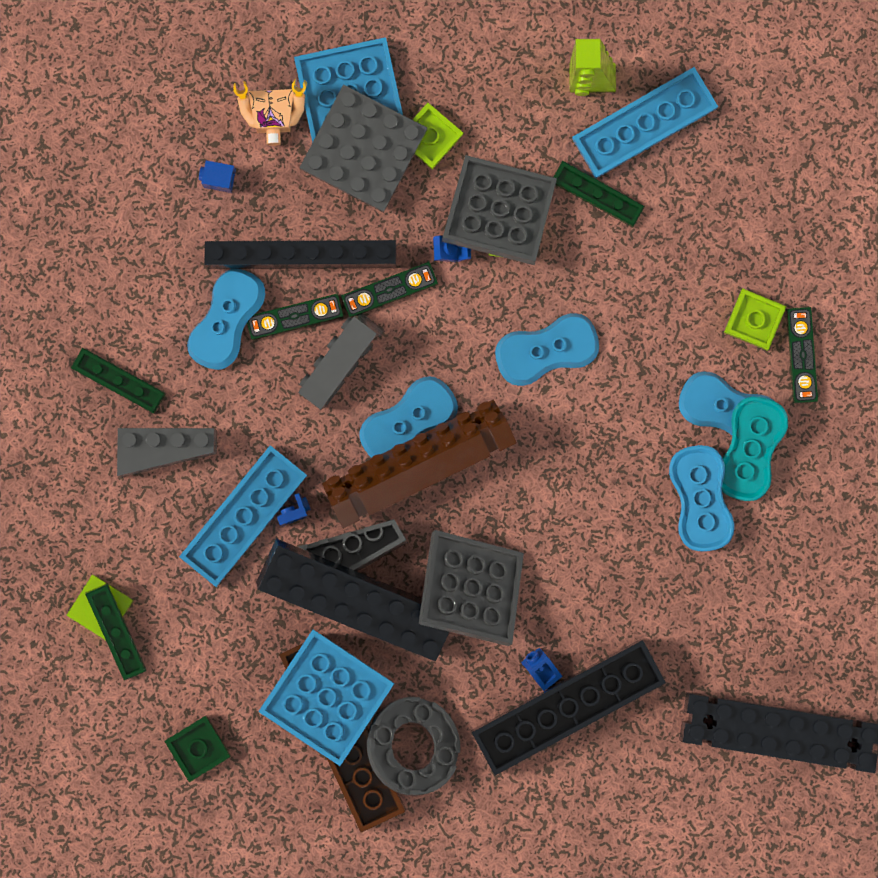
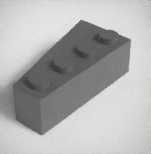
[298,314,385,410]
[117,428,217,478]
[298,519,408,572]

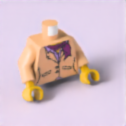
[233,79,307,146]

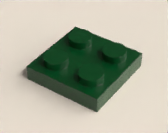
[164,715,231,782]

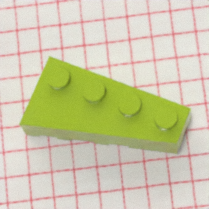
[569,39,616,96]

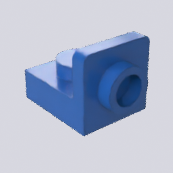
[433,235,471,262]
[277,493,311,527]
[521,648,562,691]

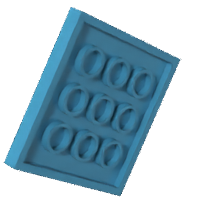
[294,37,403,143]
[258,629,395,766]

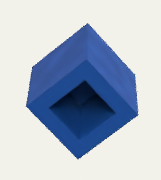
[199,160,236,193]

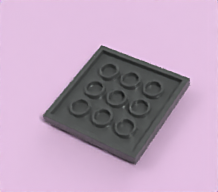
[299,84,427,213]
[442,155,557,265]
[419,530,524,646]

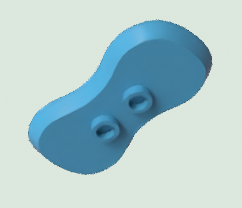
[187,269,265,370]
[495,313,599,386]
[679,371,774,435]
[359,376,458,458]
[669,445,734,551]

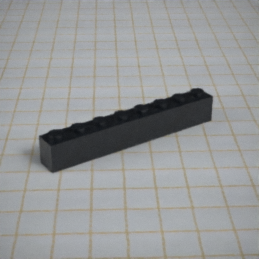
[204,240,396,269]

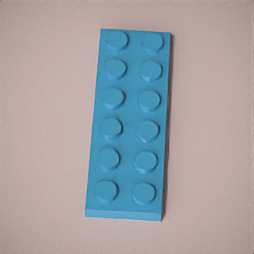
[572,67,718,179]
[179,445,308,587]

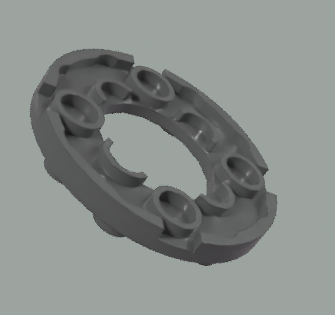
[367,697,460,796]

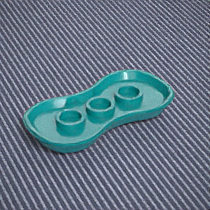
[722,397,788,501]

